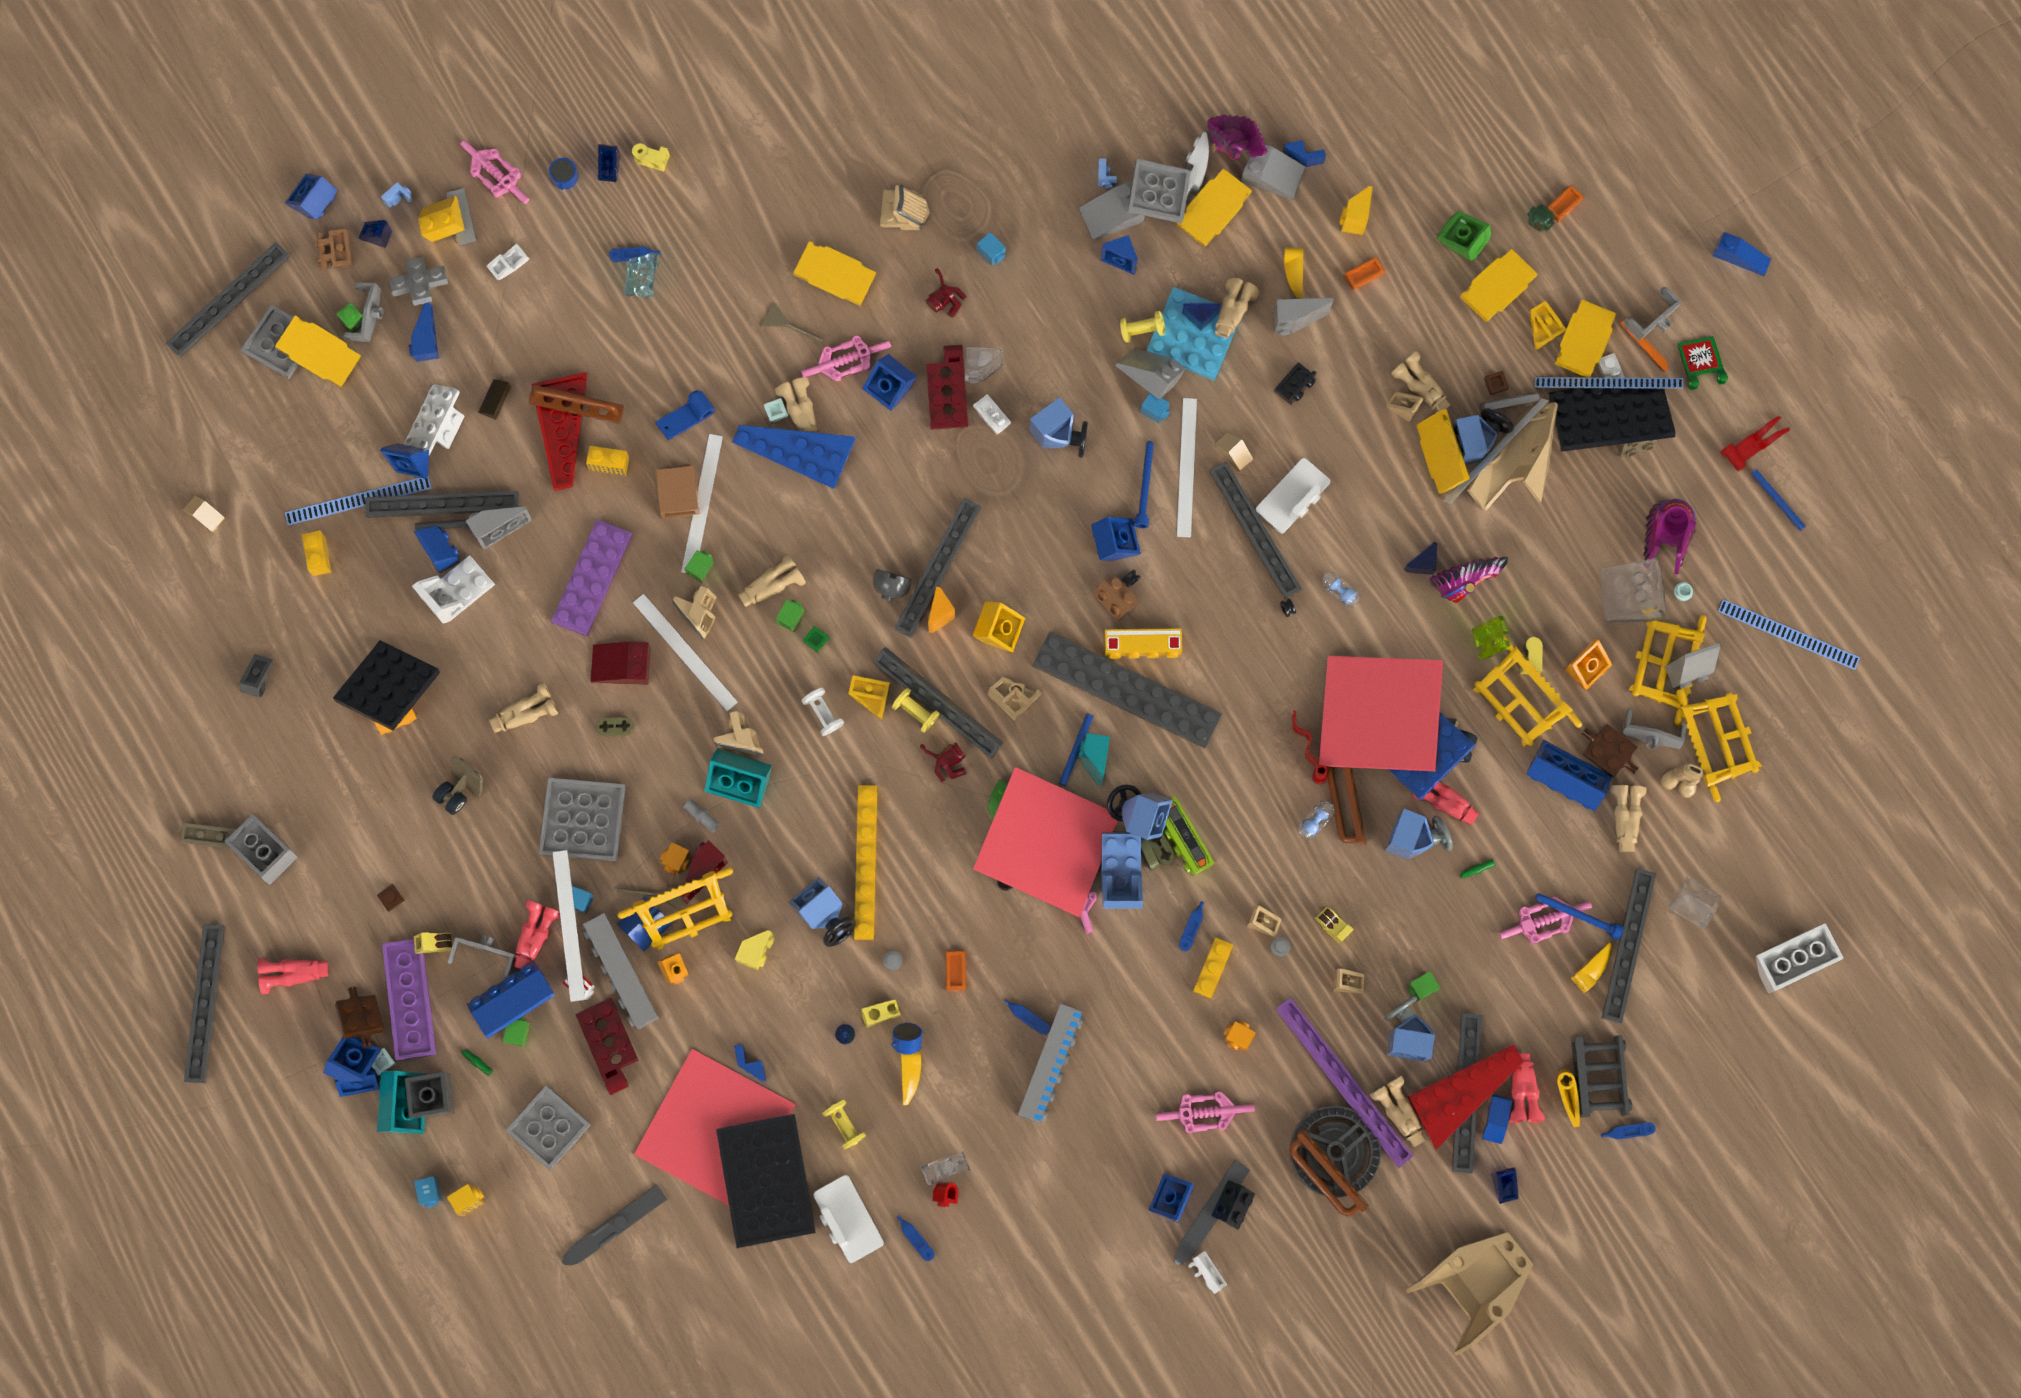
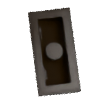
[478,379,511,420]

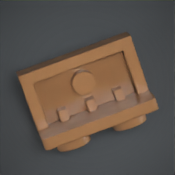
[1093,574,1140,621]

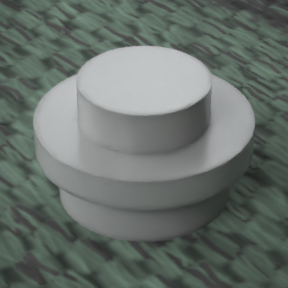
[1271,937,1290,957]
[883,951,903,971]

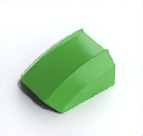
[1437,211,1492,261]

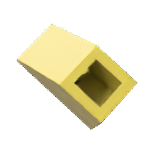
[735,930,774,970]

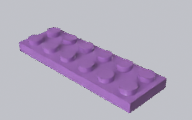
[551,519,632,637]
[382,939,436,1061]

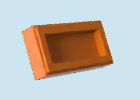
[1545,185,1584,223]
[1344,257,1385,291]
[946,951,966,991]

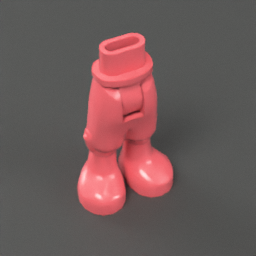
[1411,782,1479,825]
[513,900,560,969]
[258,957,329,995]
[1508,1053,1545,1123]

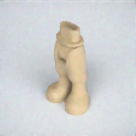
[1215,278,1260,338]
[1391,351,1451,412]
[775,377,819,433]
[738,553,806,607]
[489,682,559,733]
[1661,763,1703,798]
[1610,785,1646,852]
[1370,1076,1427,1148]

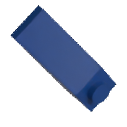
[1712,232,1771,276]
[409,302,439,362]

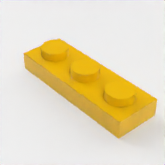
[1193,937,1233,999]

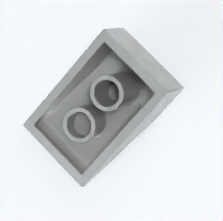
[1241,145,1305,200]
[1079,181,1145,241]
[1273,298,1333,336]
[1115,348,1185,399]
[466,506,532,550]
[1665,643,1720,689]
[224,814,298,885]

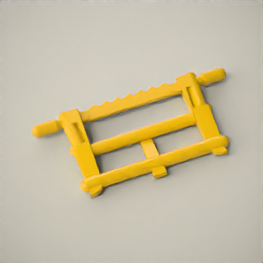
[1628,615,1707,726]
[1473,636,1582,747]
[1676,689,1762,802]
[618,867,733,950]

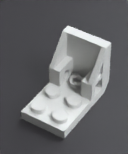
[412,555,495,624]

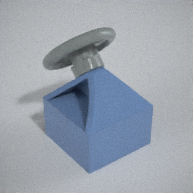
[1385,808,1453,859]
[1384,995,1435,1062]

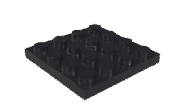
[333,640,440,731]

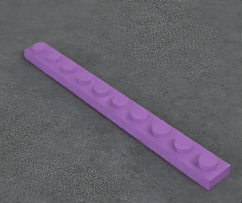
[1276,998,1413,1168]

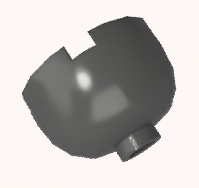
[873,569,912,601]

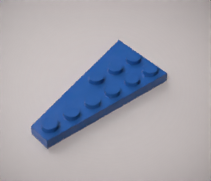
[732,425,857,489]

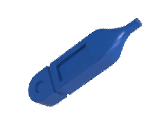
[609,247,661,262]
[1179,901,1204,952]
[1004,1000,1050,1035]
[1601,1122,1655,1140]
[896,1215,934,1261]

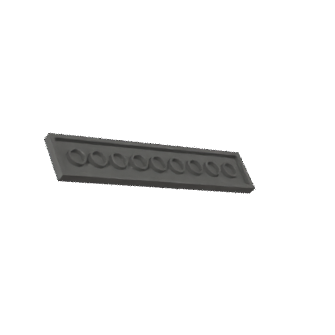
[1033,632,1222,749]

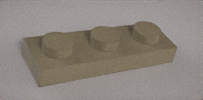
[179,823,236,849]

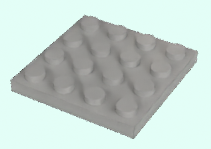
[539,778,626,862]

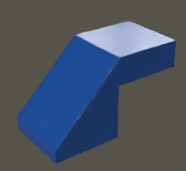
[1283,140,1326,167]
[734,1044,767,1082]
[1482,1094,1512,1144]

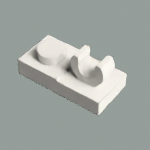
[1597,353,1625,378]
[973,394,1011,435]
[1189,1251,1227,1294]

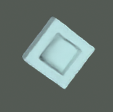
[764,398,788,423]
[372,1048,396,1076]

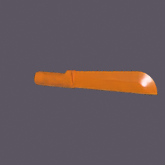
[1620,319,1668,372]

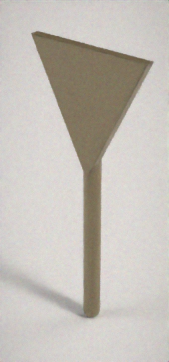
[761,303,823,342]
[617,882,685,910]

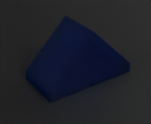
[598,144,620,182]
[358,220,392,248]
[1182,303,1221,331]
[1404,542,1438,575]
[1491,1167,1519,1204]

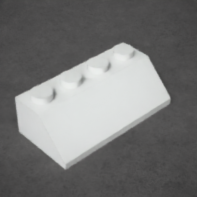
[1756,923,1844,994]

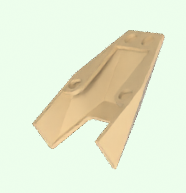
[1467,402,1558,511]
[1406,1232,1533,1356]

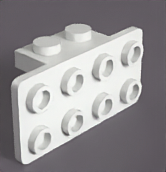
[404,384,464,455]
[1255,458,1331,534]
[813,1175,884,1263]

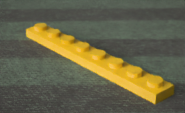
[854,785,878,940]

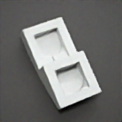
[487,244,530,281]

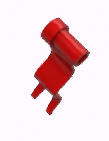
[1720,416,1790,472]
[1292,710,1328,784]

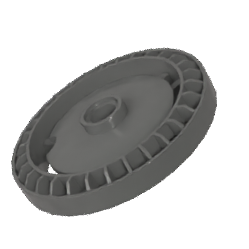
[1289,1106,1381,1198]

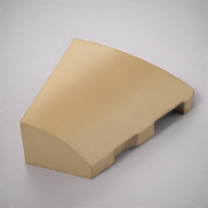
[987,677,1042,720]

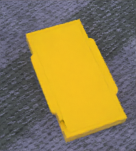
[1177,168,1252,247]
[793,241,876,306]
[1460,249,1538,322]
[1555,299,1616,378]
[275,315,361,388]
[1416,409,1470,494]

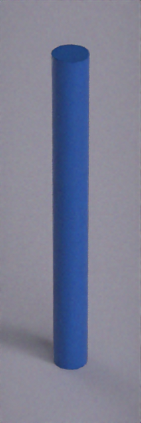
[1751,469,1806,531]
[1059,714,1093,787]

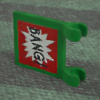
[1677,336,1728,390]

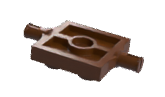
[1582,724,1639,778]
[335,986,384,1048]

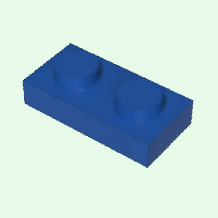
[335,1070,380,1097]

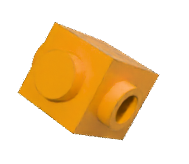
[660,843,691,875]
[657,953,688,985]
[1224,1021,1256,1052]

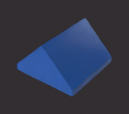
[1101,235,1138,275]
[380,443,429,479]
[617,896,672,951]
[1149,1174,1194,1223]

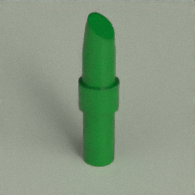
[1460,859,1495,879]
[460,1049,493,1076]

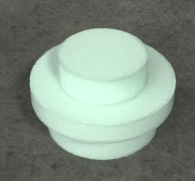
[1674,582,1693,601]

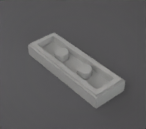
[446,188,477,245]
[1480,393,1540,411]

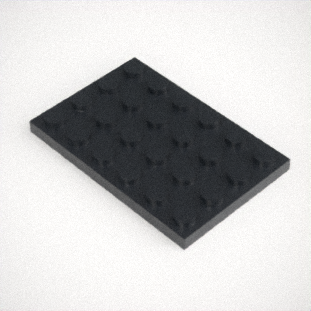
[1549,388,1676,452]
[716,1114,816,1248]

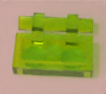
[1472,616,1510,659]

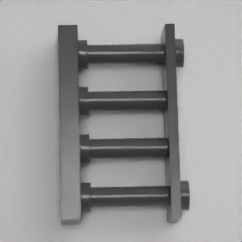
[1571,1035,1632,1118]

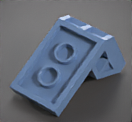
[1101,832,1143,909]

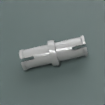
[683,799,720,833]

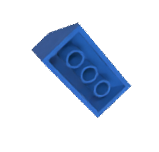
[1526,740,1612,811]
[467,961,555,1039]

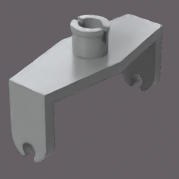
[343,282,384,342]
[1624,287,1682,341]
[1622,708,1687,750]
[448,935,515,979]

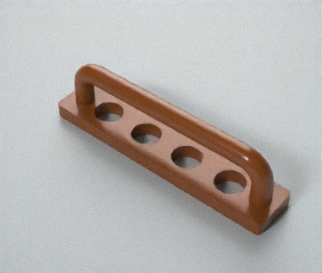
[529,385,624,424]
[1326,766,1367,845]
[1289,1129,1369,1216]

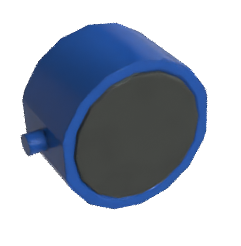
[549,157,578,190]
[891,1023,923,1054]

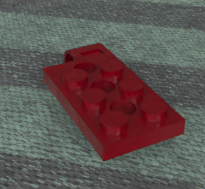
[926,345,968,430]
[575,998,639,1095]

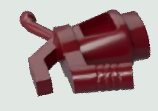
[926,268,967,318]
[920,742,966,783]

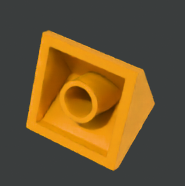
[928,586,955,633]
[1564,638,1612,690]

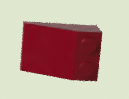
[591,642,651,685]
[681,840,728,904]

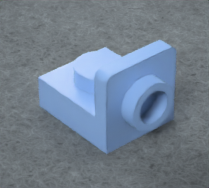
[1098,159,1117,189]
[381,182,413,209]

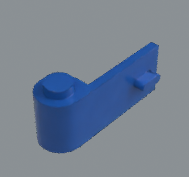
[655,390,715,441]

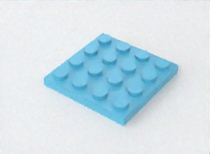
[1147,287,1237,381]

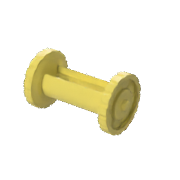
[1120,311,1165,343]
[892,688,940,733]
[822,1100,866,1150]

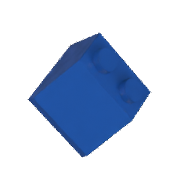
[285,174,338,220]
[862,354,917,411]
[1091,517,1141,561]
[414,526,460,573]
[323,1037,381,1082]

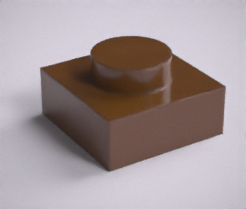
[1484,371,1509,395]
[377,884,405,912]

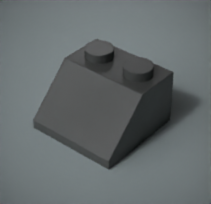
[405,1072,455,1118]

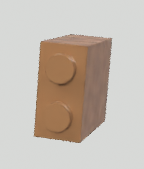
[656,464,700,519]

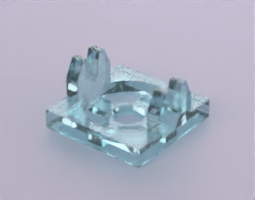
[624,253,659,299]

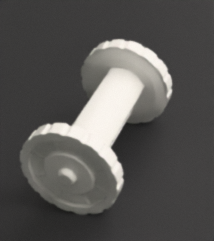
[802,688,844,736]

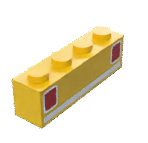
[1104,628,1182,659]

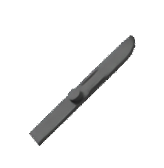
[1175,1160,1250,1265]
[562,1185,667,1265]

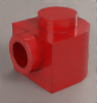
[932,1182,958,1208]

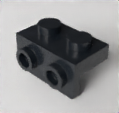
[1274,362,1317,405]
[1212,1180,1255,1230]

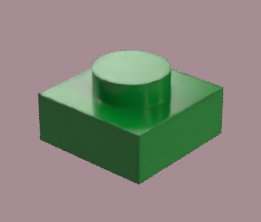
[802,626,829,653]

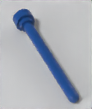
[1133,441,1154,528]
[1535,893,1624,940]

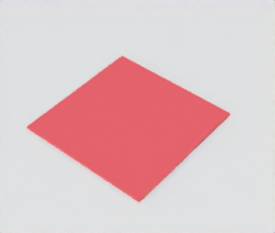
[1319,656,1443,771]
[973,767,1117,917]
[634,1049,796,1206]

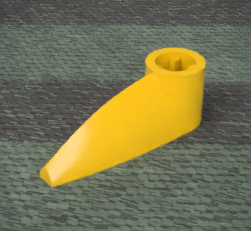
[1284,247,1303,299]
[1570,942,1612,993]
[900,1049,921,1105]
[1556,1069,1580,1127]

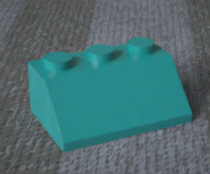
[1079,733,1110,786]
[704,749,772,808]
[377,1071,428,1134]

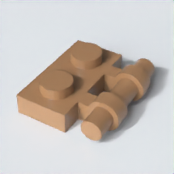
[315,228,352,270]

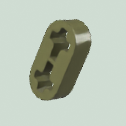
[596,717,634,737]
[1148,834,1175,865]
[1141,838,1160,871]

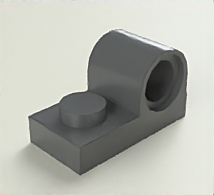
[239,654,273,698]

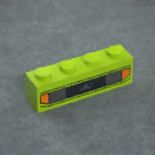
[1163,796,1214,877]

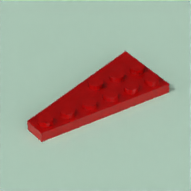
[531,372,588,491]
[1408,1044,1523,1150]

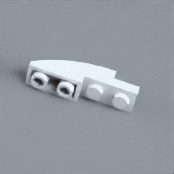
[1185,132,1209,200]

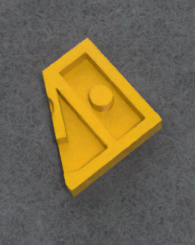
[1529,301,1566,351]
[848,675,890,720]

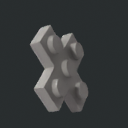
[389,256,448,306]

